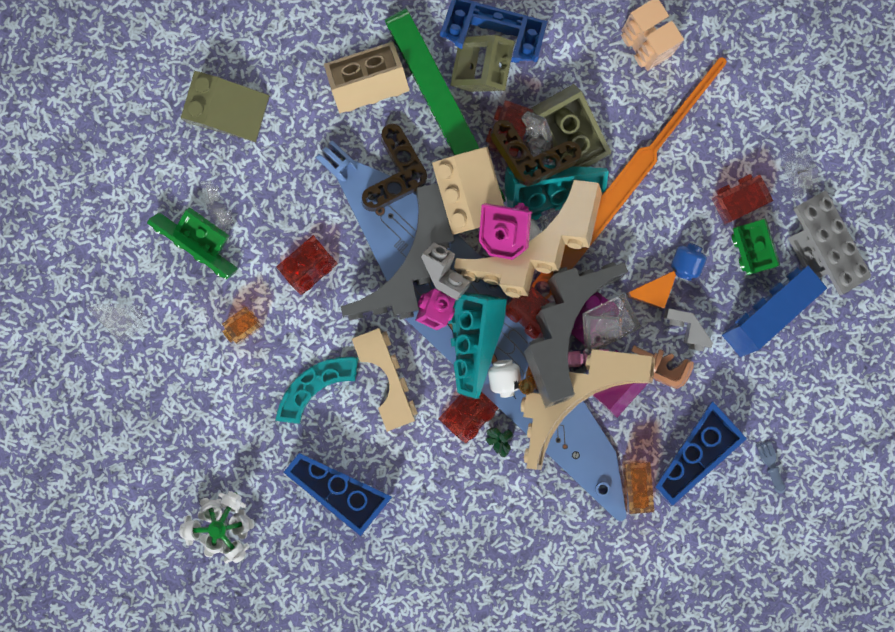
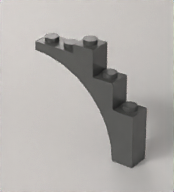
[341,183,454,321]
[524,262,628,408]

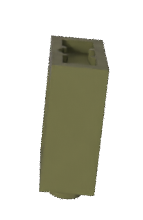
[450,35,515,92]

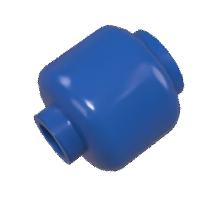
[671,242,707,281]

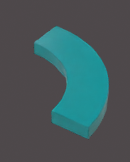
[275,357,359,424]

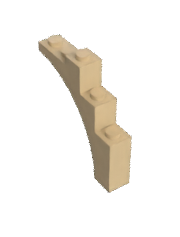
[454,180,602,298]
[521,349,655,470]

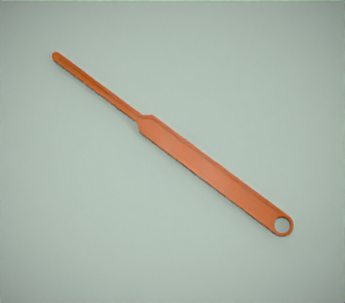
[531,57,727,300]

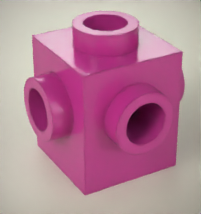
[415,289,455,330]

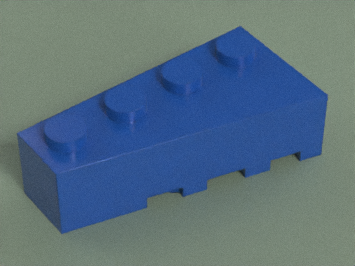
[722,265,827,357]
[654,401,747,506]
[283,453,392,536]

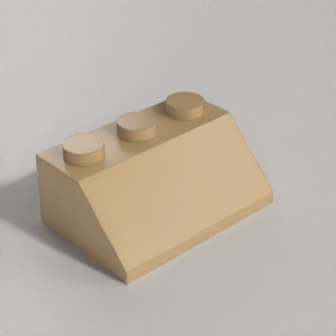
[324,41,410,114]
[432,147,505,235]

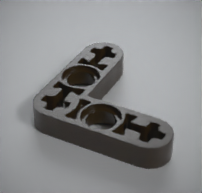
[490,120,582,186]
[361,124,427,212]

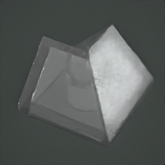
[583,294,642,355]

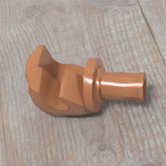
[630,345,694,389]

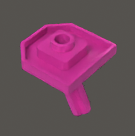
[479,202,532,260]

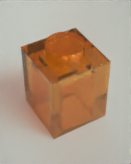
[222,307,263,344]

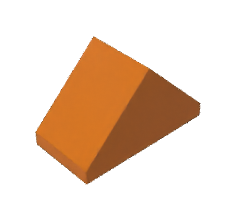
[626,271,676,309]

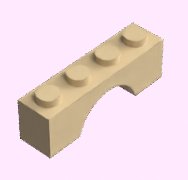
[352,328,418,432]

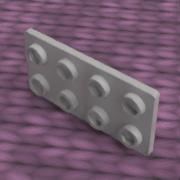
[788,191,871,295]

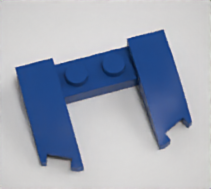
[440,0,548,63]

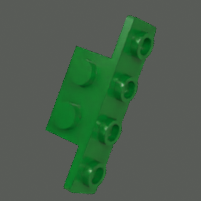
[147,207,238,279]

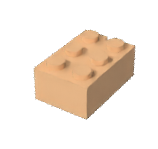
[621,0,684,71]

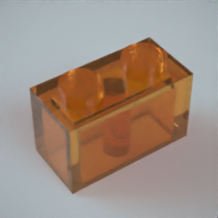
[622,460,655,514]

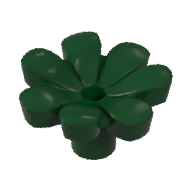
[486,428,513,457]

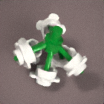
[179,491,254,564]

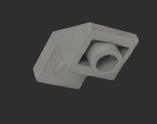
[421,242,471,300]
[663,309,713,352]

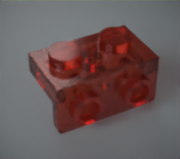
[276,235,338,295]
[438,392,498,443]

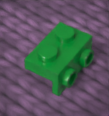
[731,218,780,275]

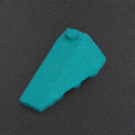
[504,165,609,220]
[448,292,507,399]

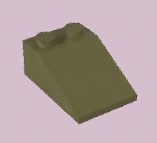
[181,70,270,142]
[531,84,612,167]

